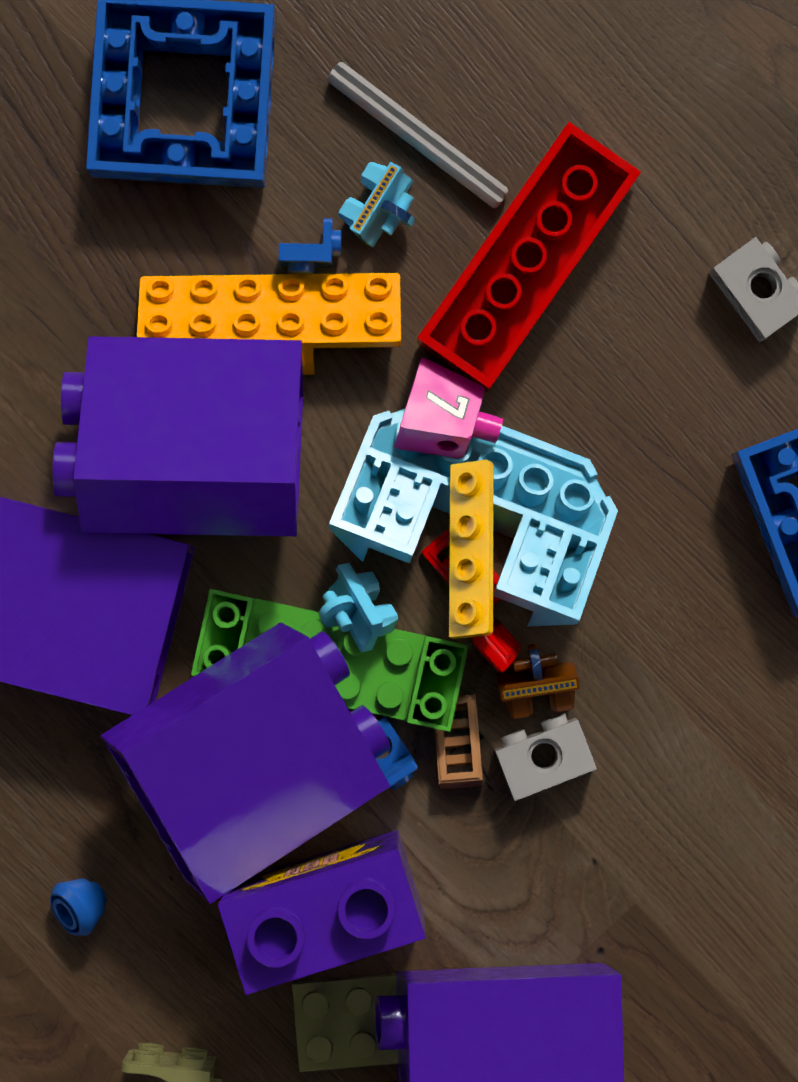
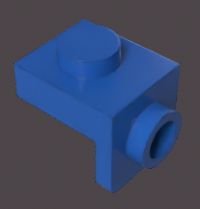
[279,218,341,275]

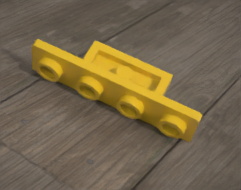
[449,460,494,639]

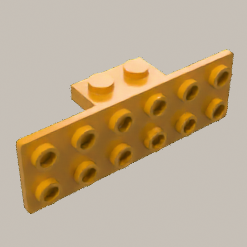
[137,273,401,375]

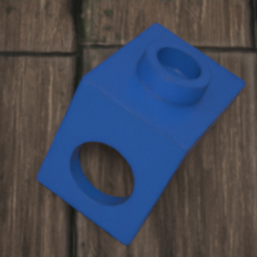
[376,716,418,791]

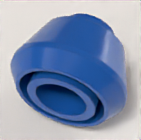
[50,878,107,936]

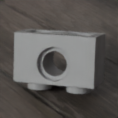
[709,237,798,342]
[494,714,597,801]

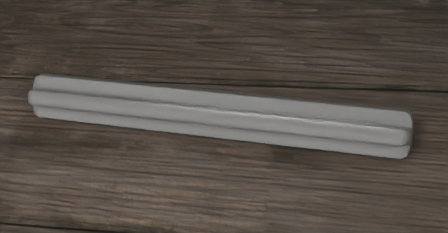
[328,62,508,208]

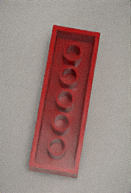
[417,122,641,393]

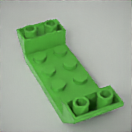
[191,589,469,732]

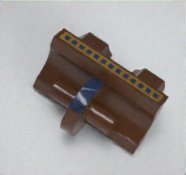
[496,643,580,719]

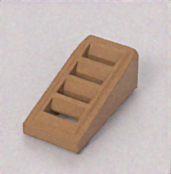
[435,694,484,789]

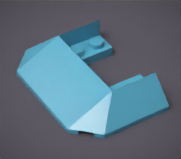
[328,409,618,626]

